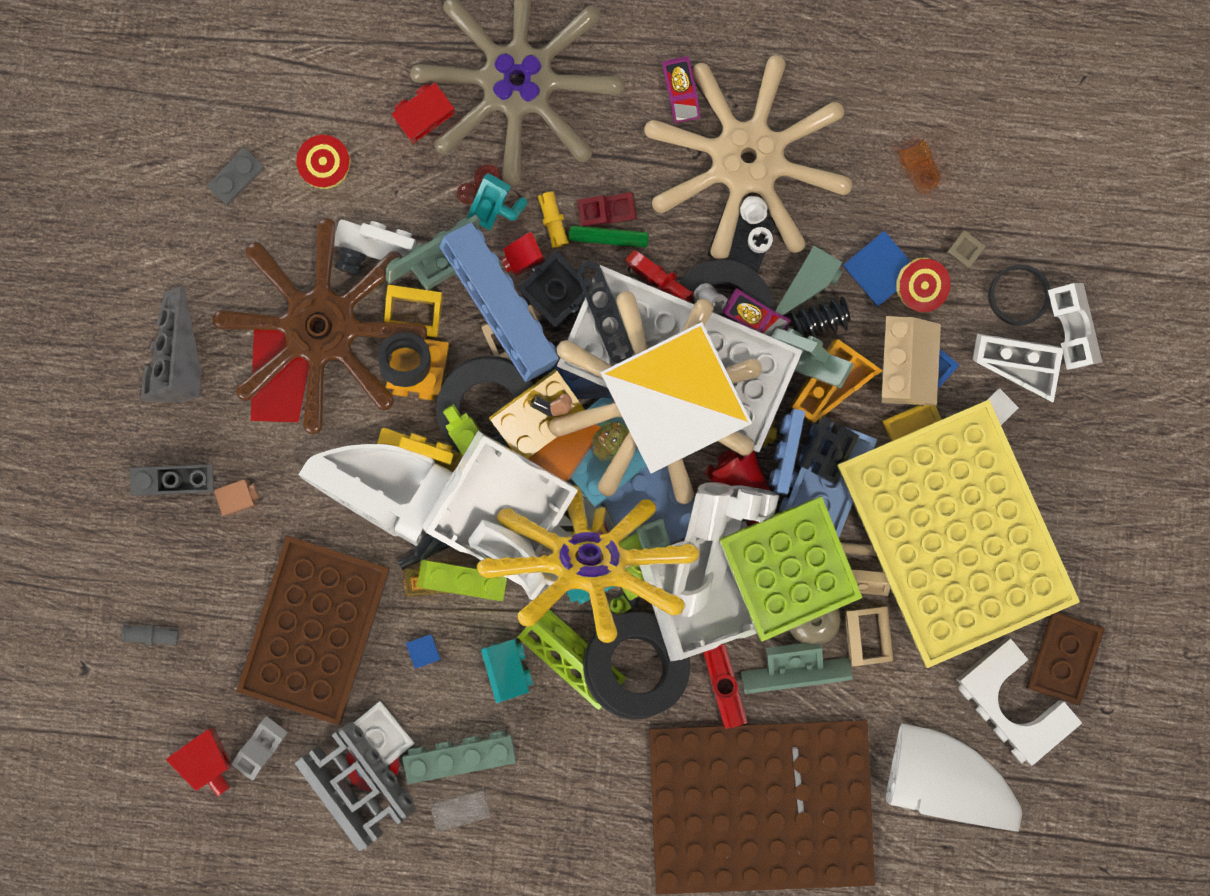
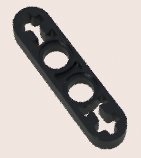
[577,261,634,363]

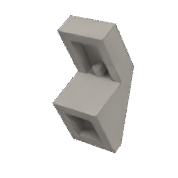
[231,716,288,781]

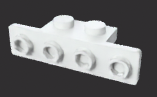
[334,220,420,260]

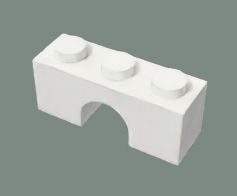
[1048,283,1102,370]

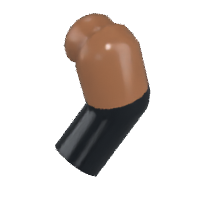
[530,394,573,417]

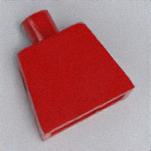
[166,727,232,797]

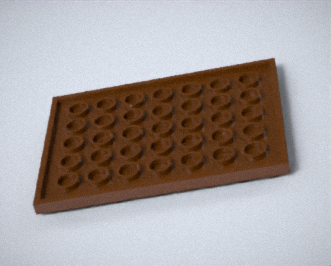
[649,720,875,894]

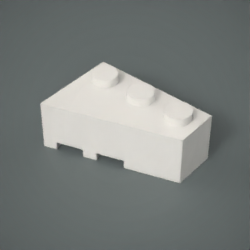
[973,333,1063,402]

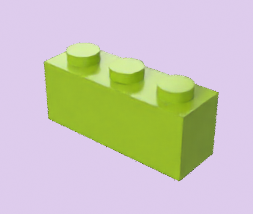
[417,560,507,601]

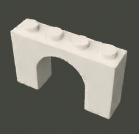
[956,637,1082,766]

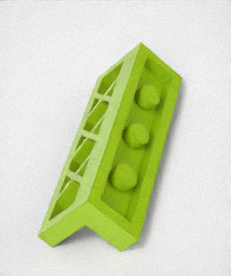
[517,609,626,710]

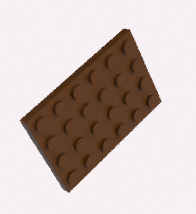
[236,536,391,726]

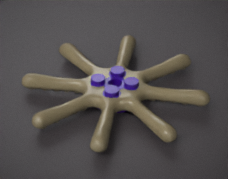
[410,0,625,186]

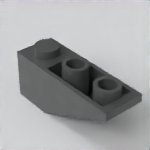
[130,464,214,496]

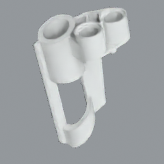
[672,483,779,618]

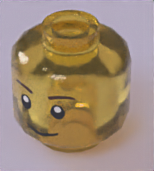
[591,421,629,462]

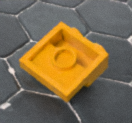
[386,339,449,401]

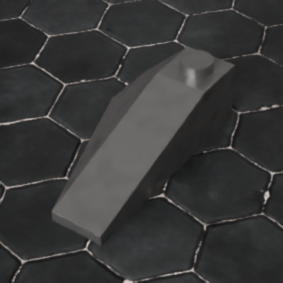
[140,286,201,403]

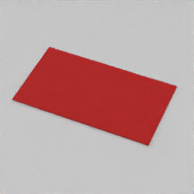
[250,321,316,422]

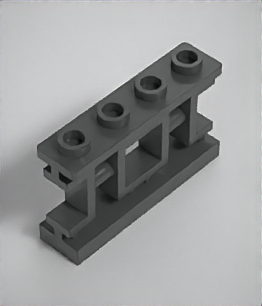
[295,721,417,852]

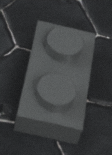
[207,147,265,206]

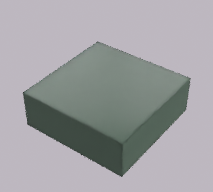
[636,519,671,549]

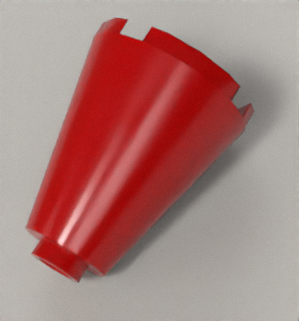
[705,449,770,491]

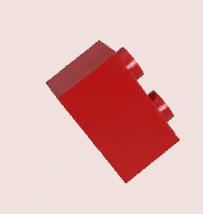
[391,82,456,144]

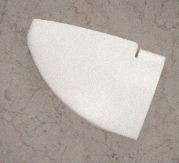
[299,444,453,546]
[886,723,1022,831]

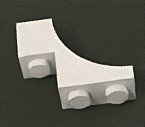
[468,520,559,600]

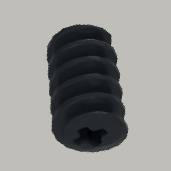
[790,296,851,339]

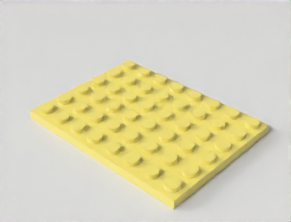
[837,400,1080,668]

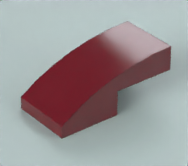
[577,192,638,227]

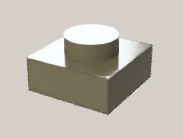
[947,230,986,269]

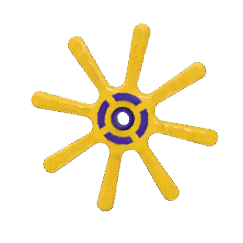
[477,485,699,643]

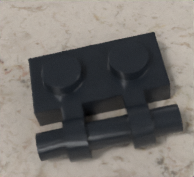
[799,416,859,485]

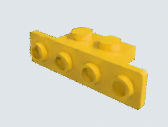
[377,428,463,473]

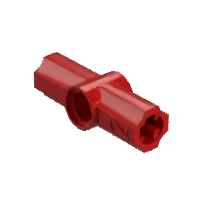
[703,643,748,729]

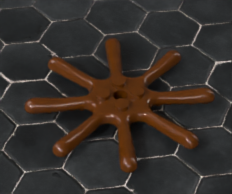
[213,218,427,434]

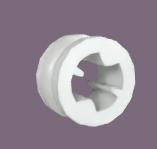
[748,227,773,253]

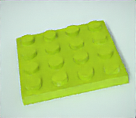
[719,495,863,642]

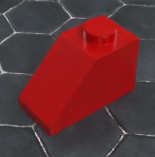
[501,232,544,277]

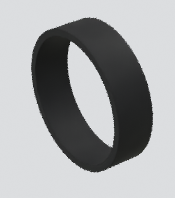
[989,265,1050,326]

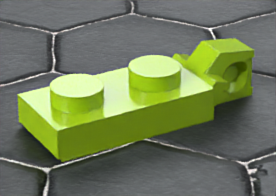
[443,404,482,456]

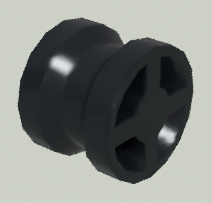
[334,247,367,276]

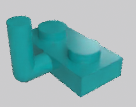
[467,173,528,231]

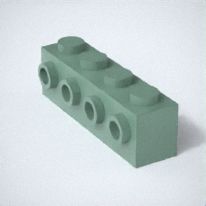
[402,730,517,785]

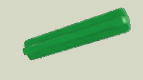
[569,226,649,248]

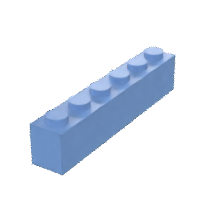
[439,222,559,382]

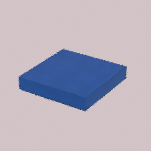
[842,231,911,307]

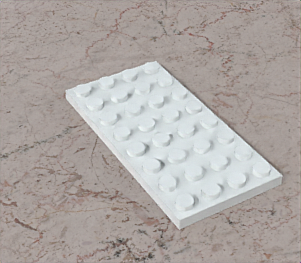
[557,265,803,452]

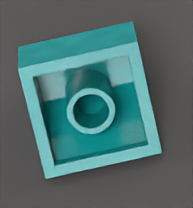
[481,638,534,703]

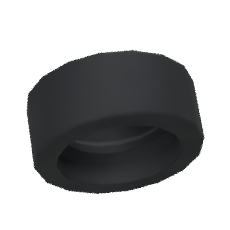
[378,332,431,387]

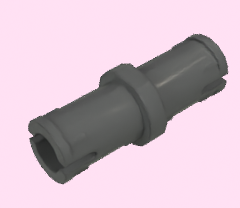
[121,624,179,646]

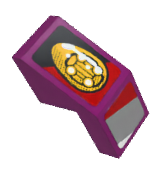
[662,56,701,124]
[722,288,791,337]

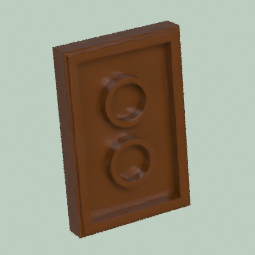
[1026,612,1105,706]

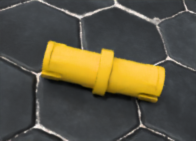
[537,191,569,249]

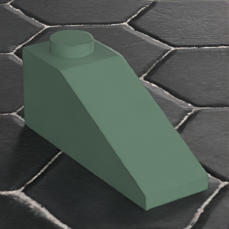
[775,246,843,315]

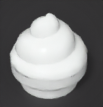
[740,196,767,224]

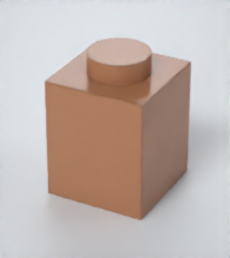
[214,479,259,516]

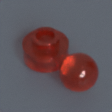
[457,165,502,205]

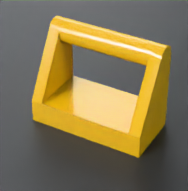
[384,285,444,337]

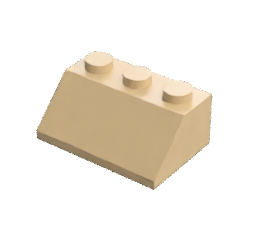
[882,316,941,406]

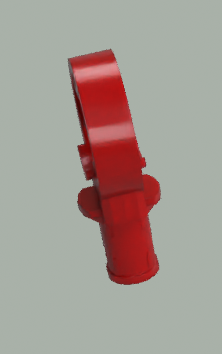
[624,250,694,303]

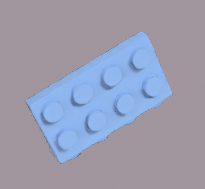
[778,421,877,537]

